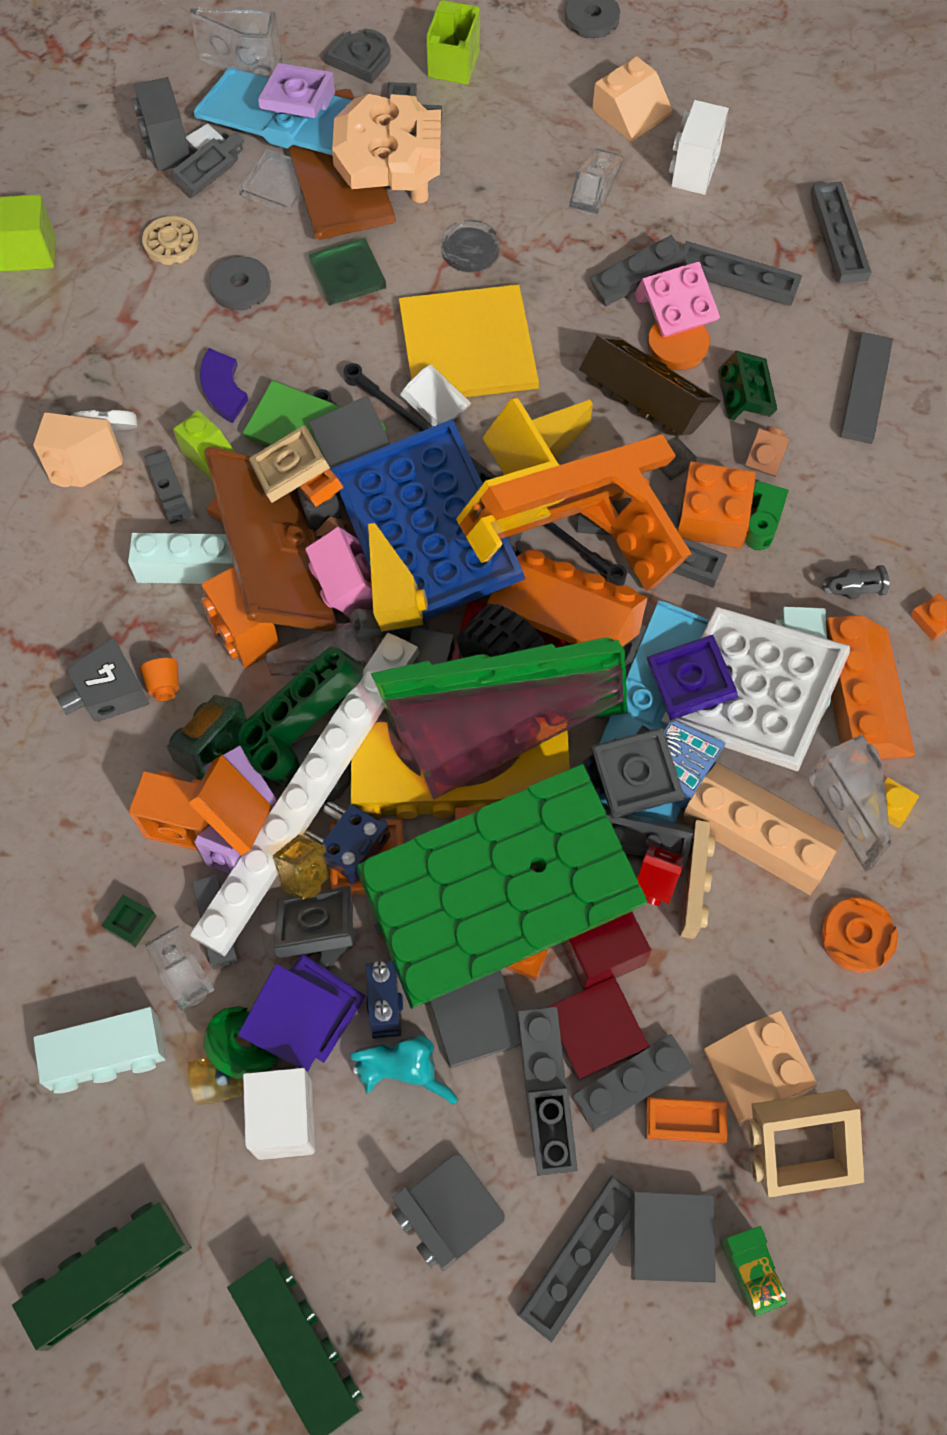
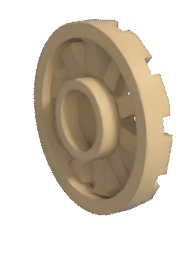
[142,216,199,265]

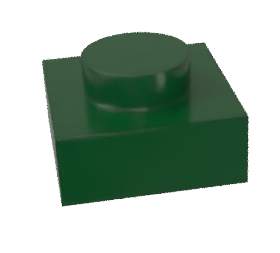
[101,895,157,948]

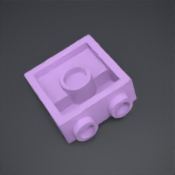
[258,63,335,118]

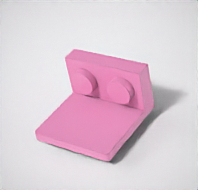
[634,262,720,337]

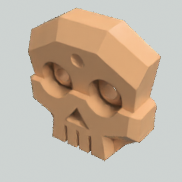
[332,94,441,203]

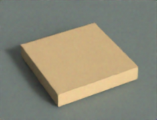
[249,425,330,503]

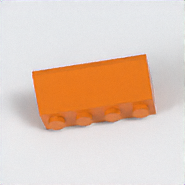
[487,550,648,647]
[826,615,915,762]

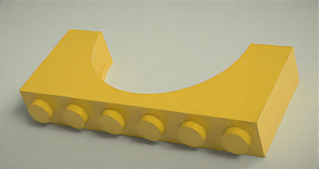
[351,717,570,819]

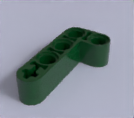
[238,647,363,785]

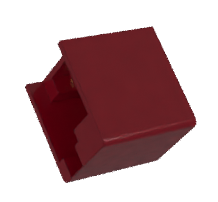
[561,912,652,990]

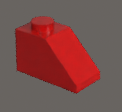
[637,844,685,906]

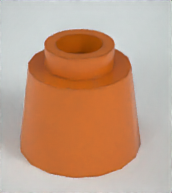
[139,658,179,702]

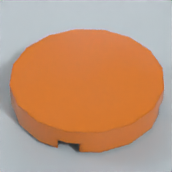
[647,322,710,370]
[820,897,898,973]

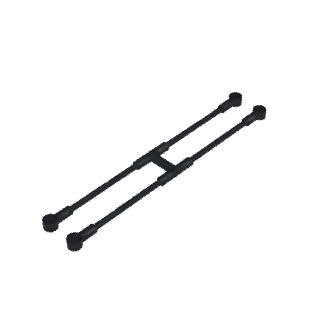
[313,363,627,586]

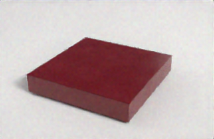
[546,977,649,1081]

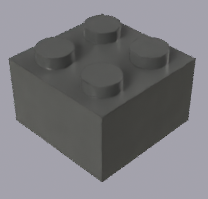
[131,77,190,171]

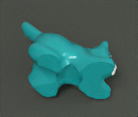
[350,1035,458,1105]

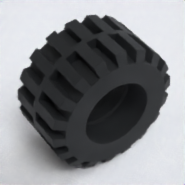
[456,603,546,658]

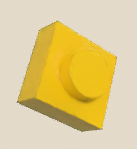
[867,777,919,829]

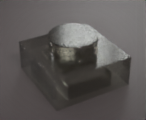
[659,436,697,481]

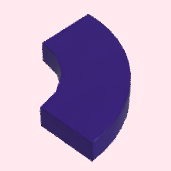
[200,348,248,423]

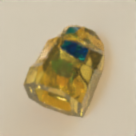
[187,1058,244,1106]

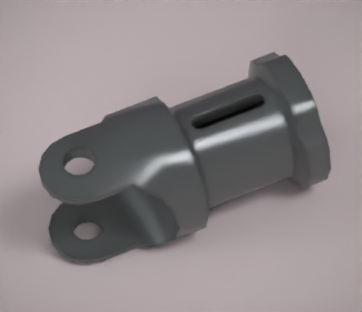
[822,565,889,599]

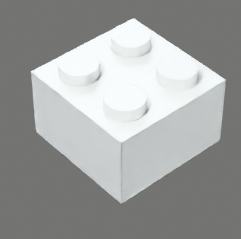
[669,100,729,195]

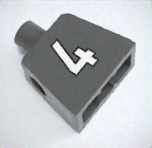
[56,638,149,722]

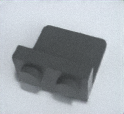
[391,1154,505,1271]

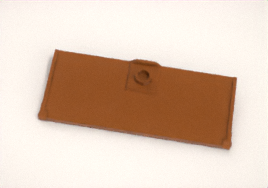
[288,89,396,240]
[204,447,338,632]

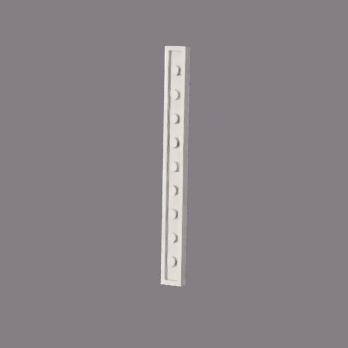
[190,633,420,957]

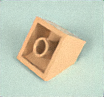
[592,56,673,142]
[33,412,124,487]
[703,1011,818,1123]

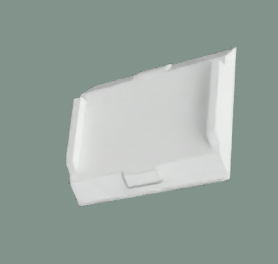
[400,365,472,427]

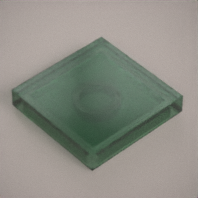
[309,238,386,306]

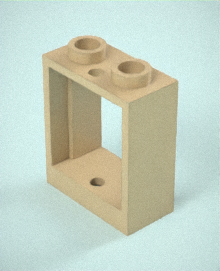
[747,1089,864,1198]

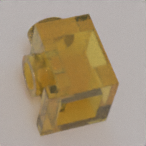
[273,834,329,900]

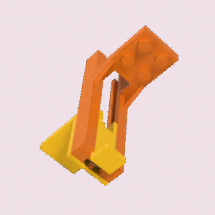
[456,398,692,591]

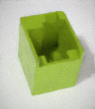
[427,0,480,85]
[0,195,56,272]

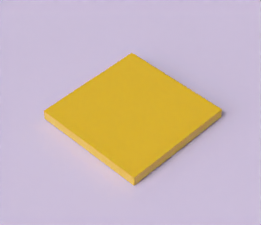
[399,284,539,397]

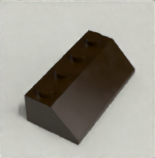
[579,335,721,437]

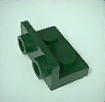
[718,350,778,420]

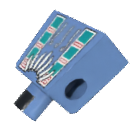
[637,721,726,809]

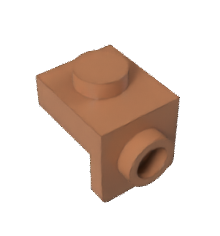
[745,426,790,477]

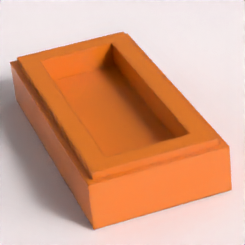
[646,1097,727,1144]

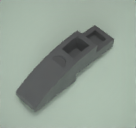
[517,1007,578,1176]

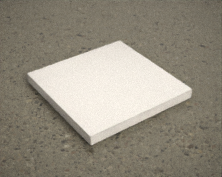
[661,607,850,772]

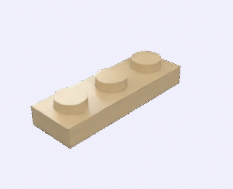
[680,820,715,939]

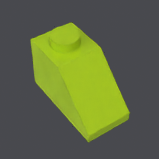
[173,410,235,481]

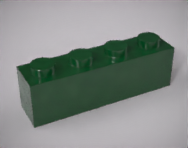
[12,1202,192,1351]
[227,1257,364,1435]

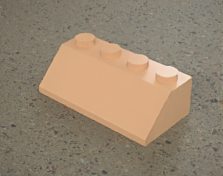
[682,763,845,895]

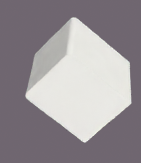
[243,1068,315,1160]

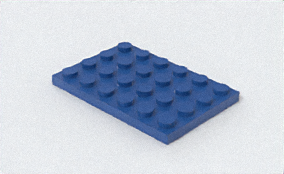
[330,419,525,632]

